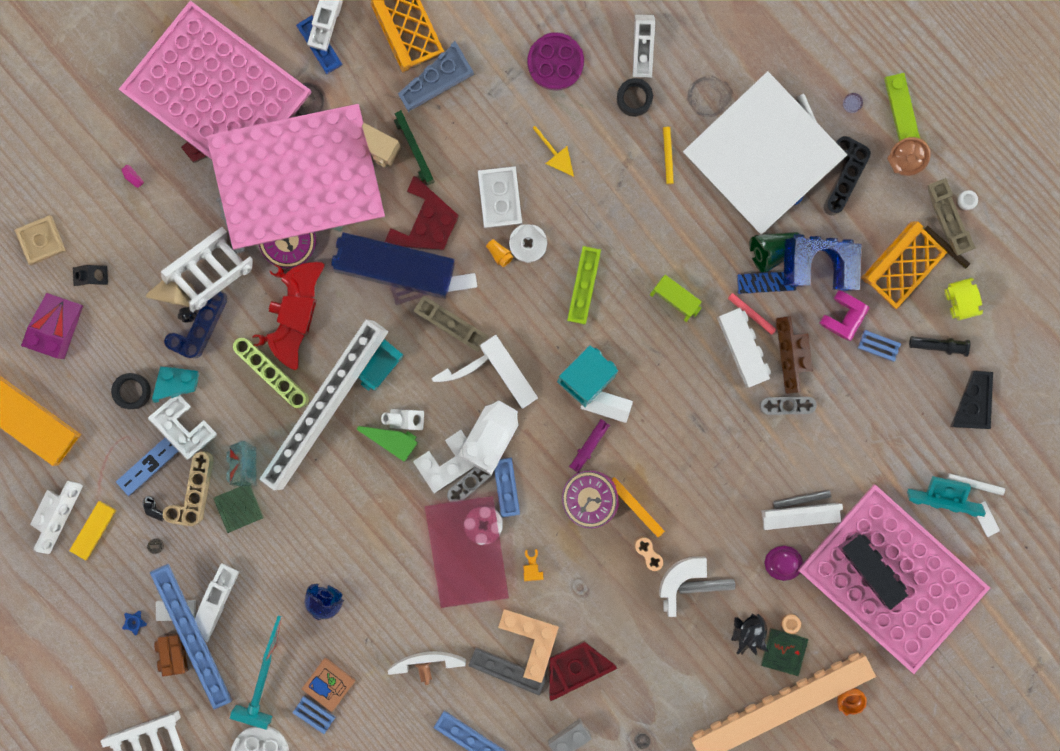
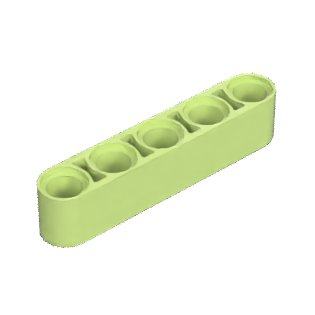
[233,338,309,408]

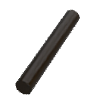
[924,225,971,269]

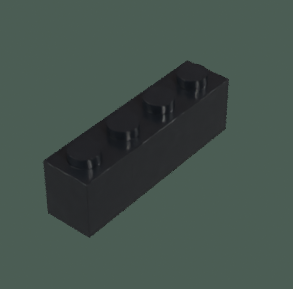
[838,533,908,610]

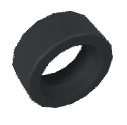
[616,78,653,117]
[111,373,151,410]

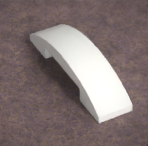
[431,348,488,382]
[388,651,466,675]

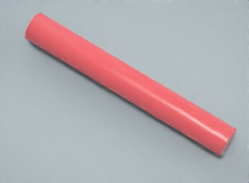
[727,293,776,335]

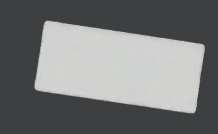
[442,273,477,292]
[977,501,1000,537]

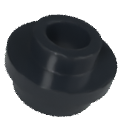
[178,307,197,323]

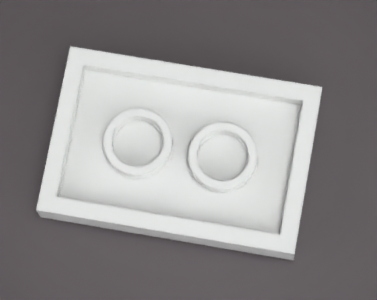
[478,166,522,228]

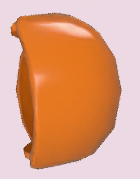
[837,688,867,716]

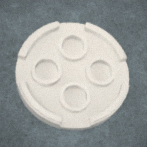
[231,726,289,751]

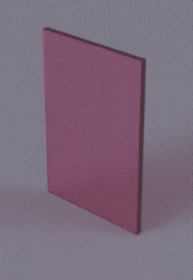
[425,496,509,608]

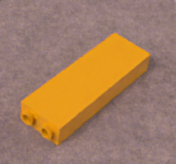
[0,376,81,466]

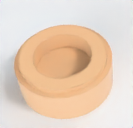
[781,614,801,634]

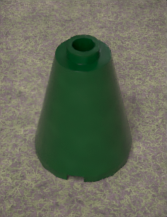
[749,232,805,272]

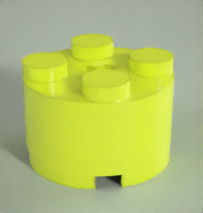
[944,278,983,321]

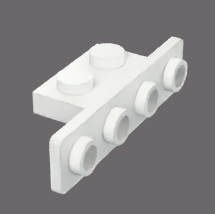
[30,481,83,554]

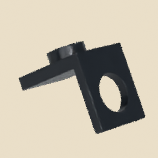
[73,265,108,286]

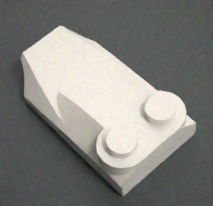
[457,401,518,475]

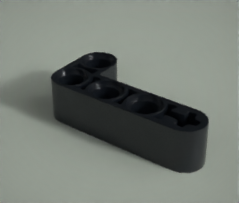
[823,136,871,216]

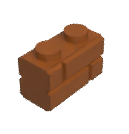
[154,633,188,677]

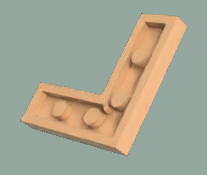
[498,609,559,683]

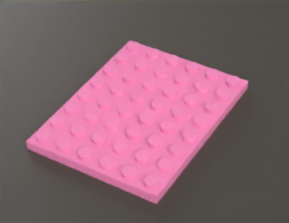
[119,1,312,160]
[206,104,385,250]
[798,484,990,674]

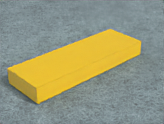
[69,501,117,561]

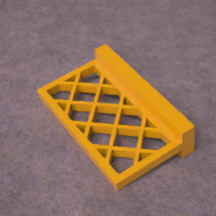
[370,0,444,73]
[861,221,947,309]

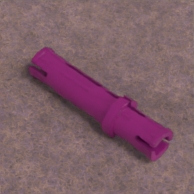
[568,419,611,473]

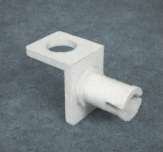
[381,409,424,430]

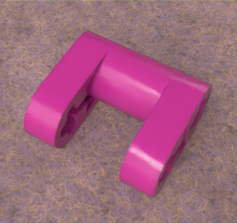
[819,290,870,341]

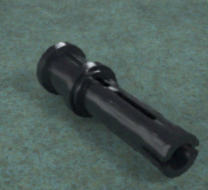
[909,336,971,357]

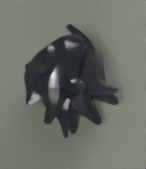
[731,613,769,655]

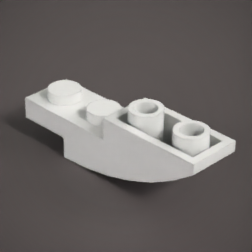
[307,0,343,52]
[195,563,240,642]

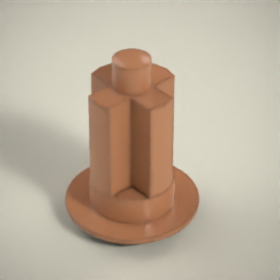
[414,662,432,685]

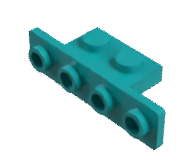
[907,476,986,517]

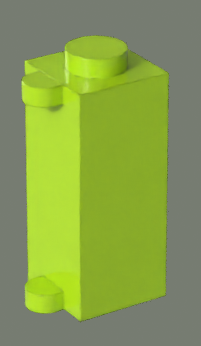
[650,275,702,322]

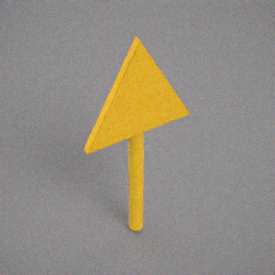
[533,126,574,177]

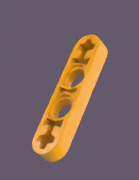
[611,477,665,538]

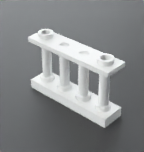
[161,227,253,312]
[100,711,183,751]

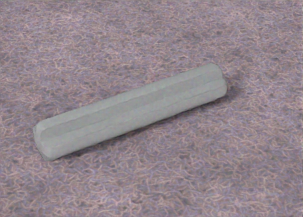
[678,579,736,594]

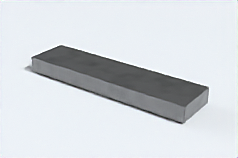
[468,647,547,695]

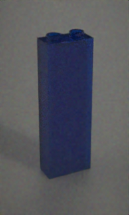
[331,232,455,299]

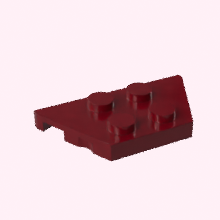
[549,641,617,701]

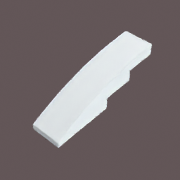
[480,335,538,409]

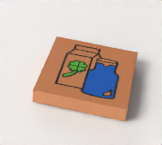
[302,657,356,712]

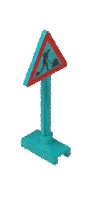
[229,615,282,730]

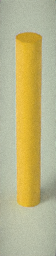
[663,127,674,185]

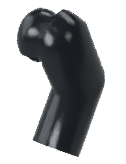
[142,496,164,522]

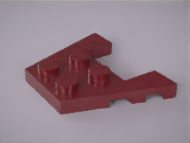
[384,176,459,251]

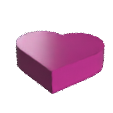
[122,164,144,188]

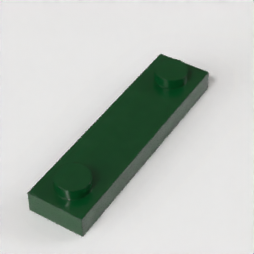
[394,110,435,185]

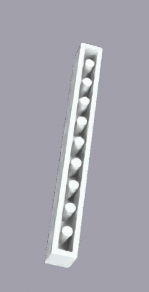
[260,319,388,491]

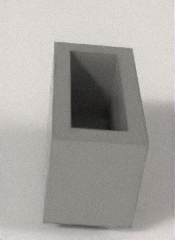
[548,719,592,751]

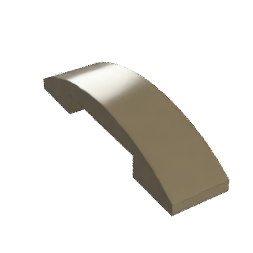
[927,178,976,256]
[413,295,488,352]

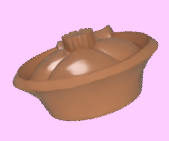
[887,137,931,176]

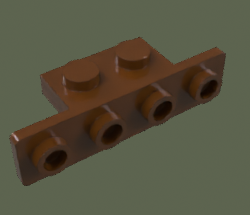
[776,316,813,394]

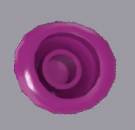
[764,546,803,581]

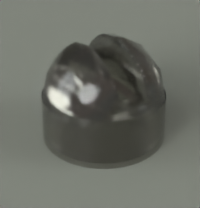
[147,538,164,554]

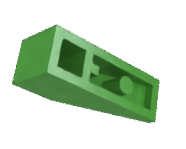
[356,426,419,462]

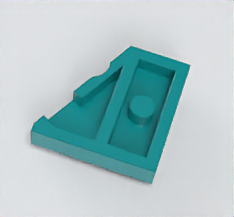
[152,366,199,403]

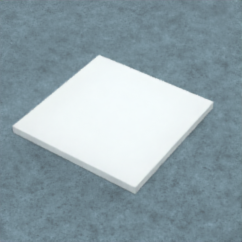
[683,71,847,235]

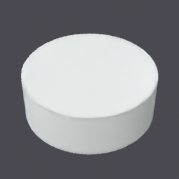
[957,190,978,210]

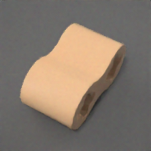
[634,536,663,571]

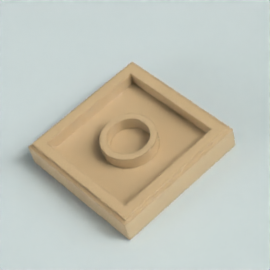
[15,215,66,266]

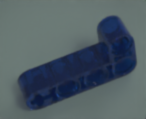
[164,291,228,359]

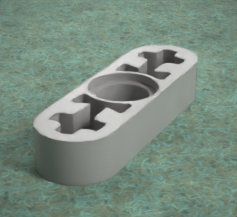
[759,397,817,415]
[447,467,494,504]

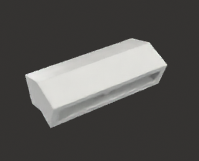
[580,391,633,423]

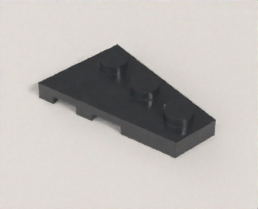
[950,371,993,429]

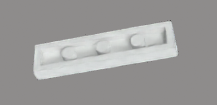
[761,503,843,530]

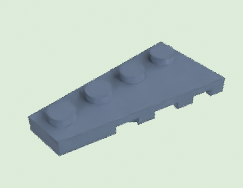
[398,41,474,112]

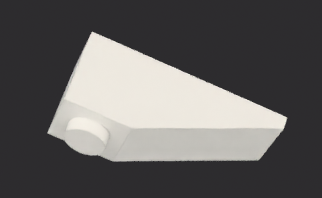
[633,15,655,78]

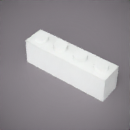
[717,308,771,388]

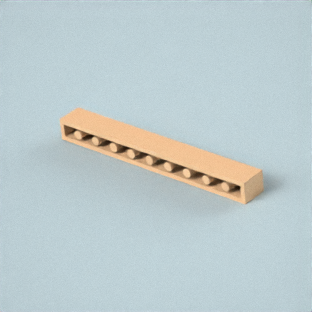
[690,652,876,751]

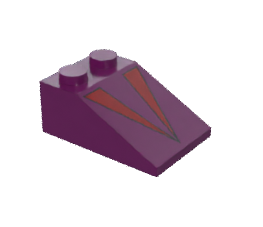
[21,293,83,359]

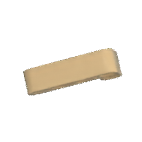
[163,451,214,526]

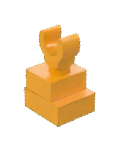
[523,549,544,581]

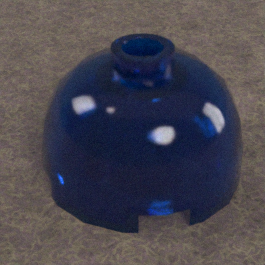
[304,583,344,620]

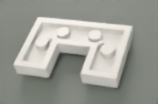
[148,395,217,461]
[413,430,475,493]

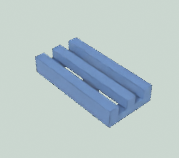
[858,330,901,362]
[292,696,336,734]

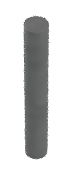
[773,490,831,509]

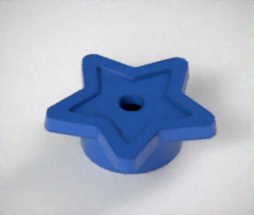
[122,611,147,636]

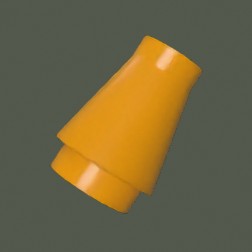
[486,239,513,267]

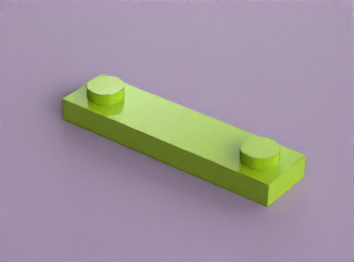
[884,73,920,141]
[567,246,601,325]

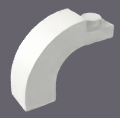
[659,556,707,617]

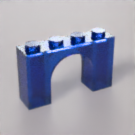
[783,234,862,291]

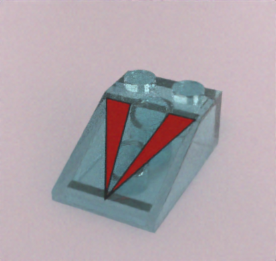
[226,441,257,487]

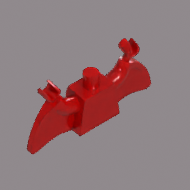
[252,262,325,370]

